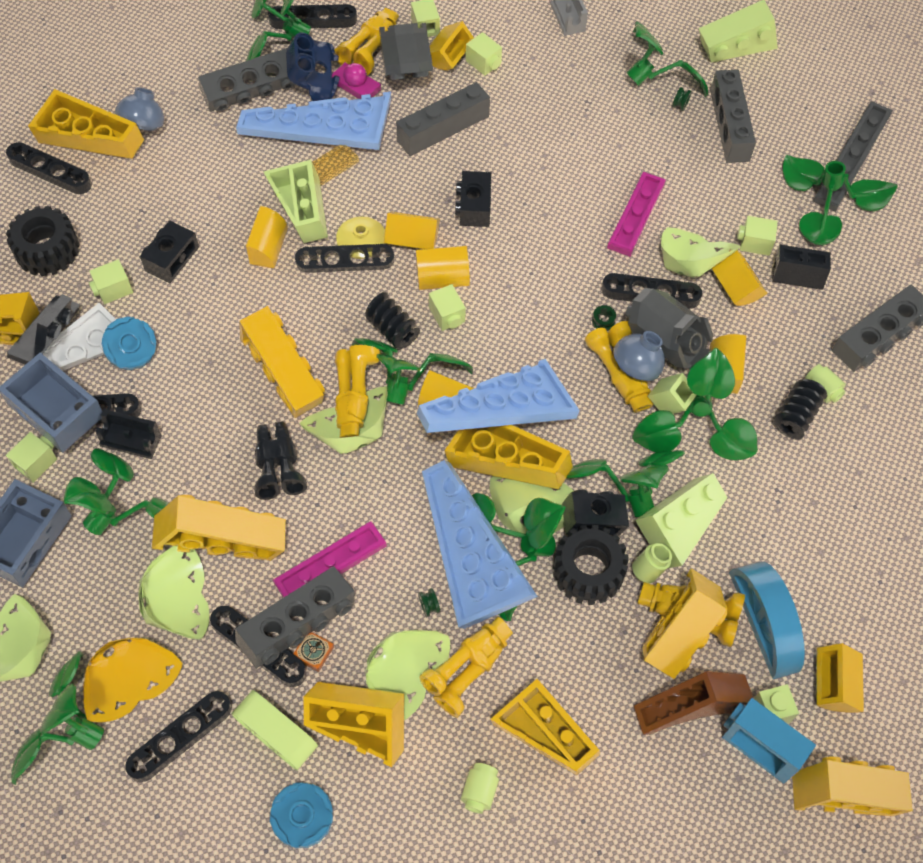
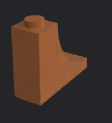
[634,671,754,735]

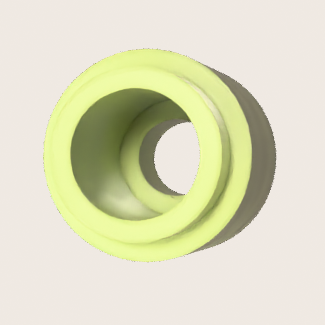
[805,364,846,403]
[632,543,672,583]
[461,763,499,814]

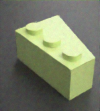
[699,0,778,62]
[264,160,328,243]

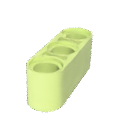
[231,690,318,771]

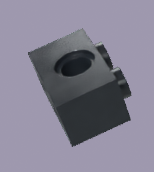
[455,171,492,227]
[140,220,199,283]
[562,490,629,537]

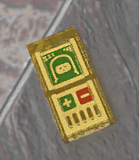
[312,145,359,186]

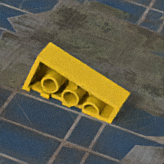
[28,89,144,159]
[239,306,325,418]
[444,425,573,489]
[152,495,286,561]

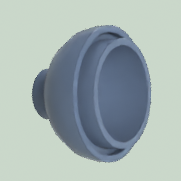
[115,87,164,131]
[613,331,665,381]

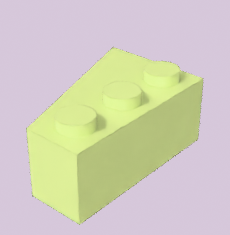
[635,473,727,568]

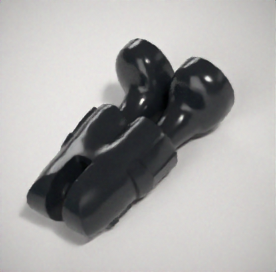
[254,421,307,500]

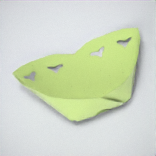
[661,227,741,278]
[299,386,388,454]
[489,476,573,534]
[139,546,209,640]
[0,594,51,682]
[365,630,450,720]

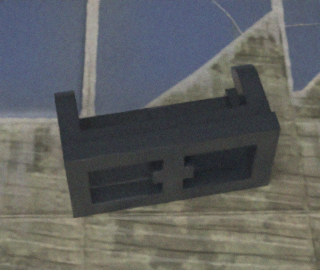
[772,244,831,290]
[96,409,162,459]

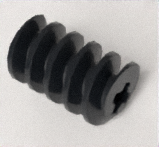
[365,292,420,349]
[774,379,827,440]

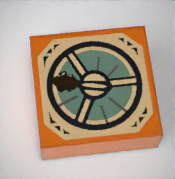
[294,632,334,672]

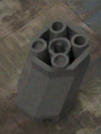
[379,23,433,80]
[626,288,713,369]

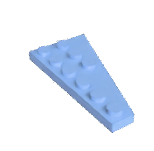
[236,92,392,150]
[417,359,580,433]
[422,460,538,629]

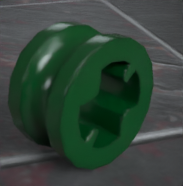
[672,87,692,111]
[592,305,616,331]
[418,588,441,618]

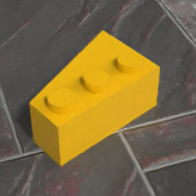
[303,682,404,767]

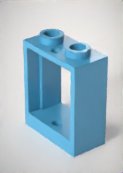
[722,698,816,784]

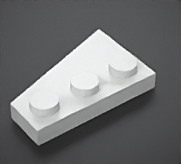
[43,303,116,371]

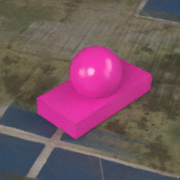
[332,62,381,99]

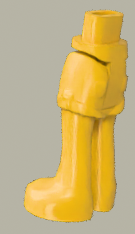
[334,8,399,75]
[585,321,654,413]
[334,345,380,438]
[638,582,745,647]
[420,617,513,718]

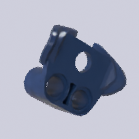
[286,32,340,101]

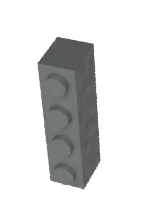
[396,82,490,156]

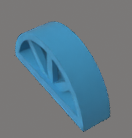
[729,561,805,680]

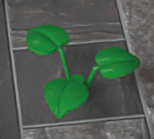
[246,0,311,61]
[626,21,708,98]
[783,155,898,245]
[352,338,473,405]
[632,348,758,460]
[64,448,169,535]
[567,450,685,517]
[472,493,566,621]
[11,651,104,785]

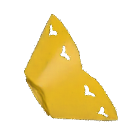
[83,638,183,722]

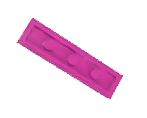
[607,171,666,257]
[273,521,387,598]

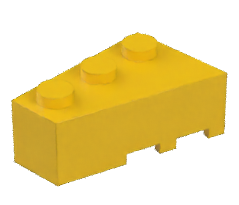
[0,292,40,345]
[642,568,727,679]
[490,679,600,776]
[792,757,913,816]

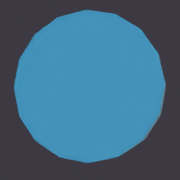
[101,317,156,370]
[270,783,333,849]

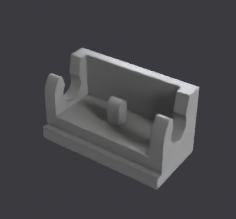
[550,0,588,36]

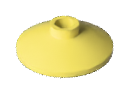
[336,217,385,259]

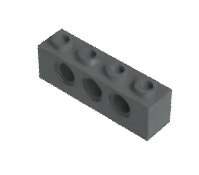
[198,48,295,112]
[710,69,756,163]
[832,284,923,372]
[235,566,355,669]

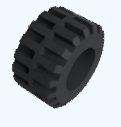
[6,206,79,276]
[553,525,629,605]

